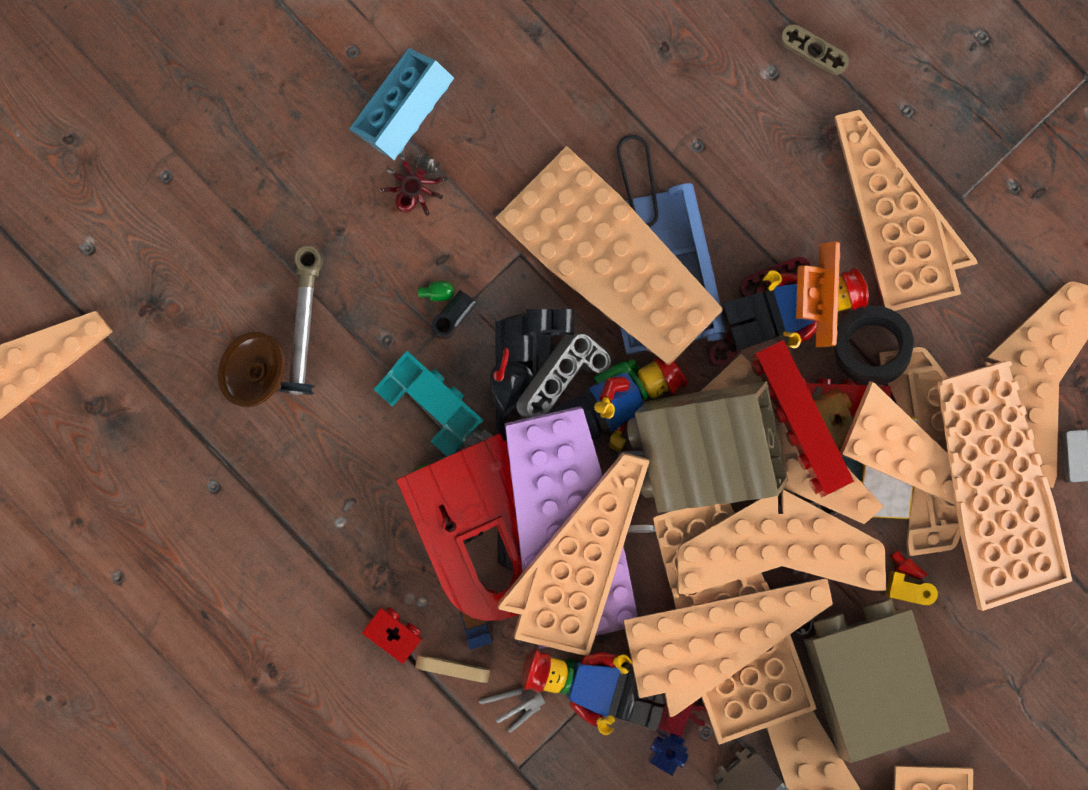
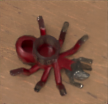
[380,152,448,216]

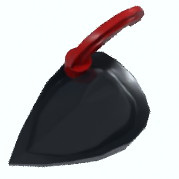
[490,347,533,419]

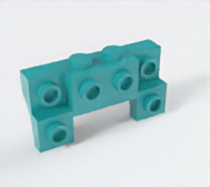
[373,351,484,456]

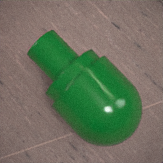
[418,281,454,302]

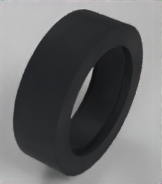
[834,306,914,385]

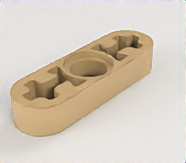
[415,655,491,683]

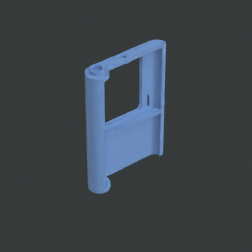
[621,183,727,354]

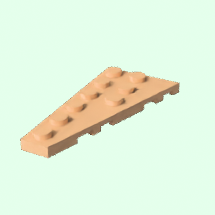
[0,311,113,419]
[840,381,956,505]

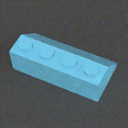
[349,48,454,160]

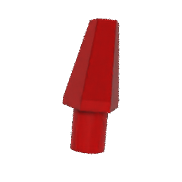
[890,550,928,580]

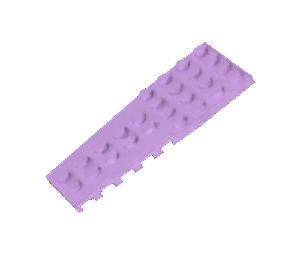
[505,406,638,649]

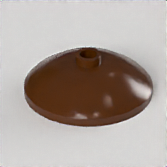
[218,332,285,408]

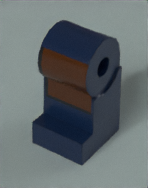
[459,610,493,650]

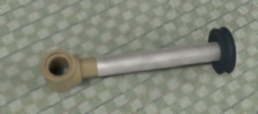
[277,246,323,395]

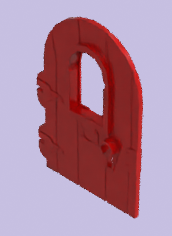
[396,433,523,621]

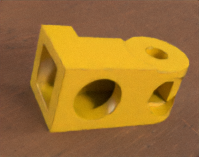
[885,571,938,605]

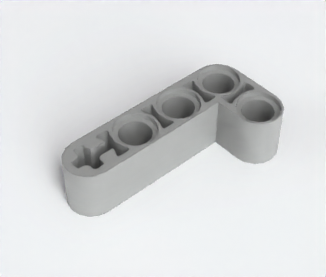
[517,334,611,418]

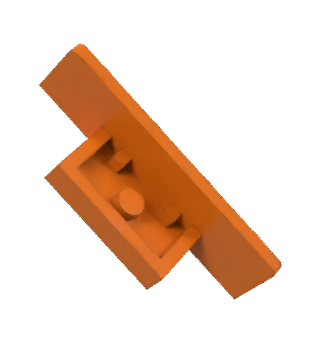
[796,241,840,347]

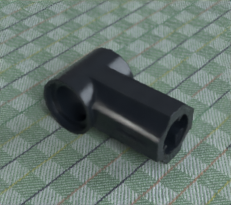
[432,290,477,339]

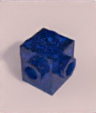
[648,733,689,776]

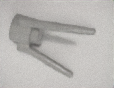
[479,687,545,732]

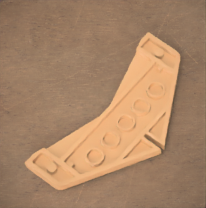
[984,281,1088,488]
[877,347,961,556]
[677,489,886,594]
[766,711,861,790]

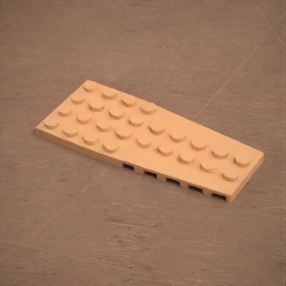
[496,146,722,365]
[937,361,1072,611]
[652,503,817,745]

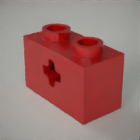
[362,607,423,664]

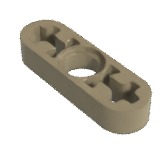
[780,25,849,75]

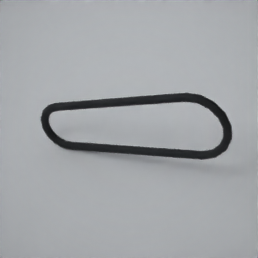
[617,135,658,227]

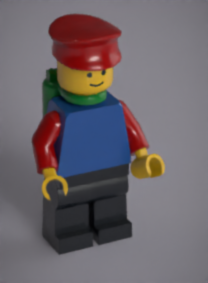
[721,268,868,352]
[546,356,688,452]
[522,649,666,735]

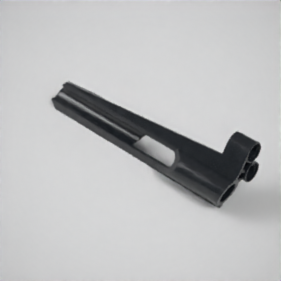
[495,309,574,571]

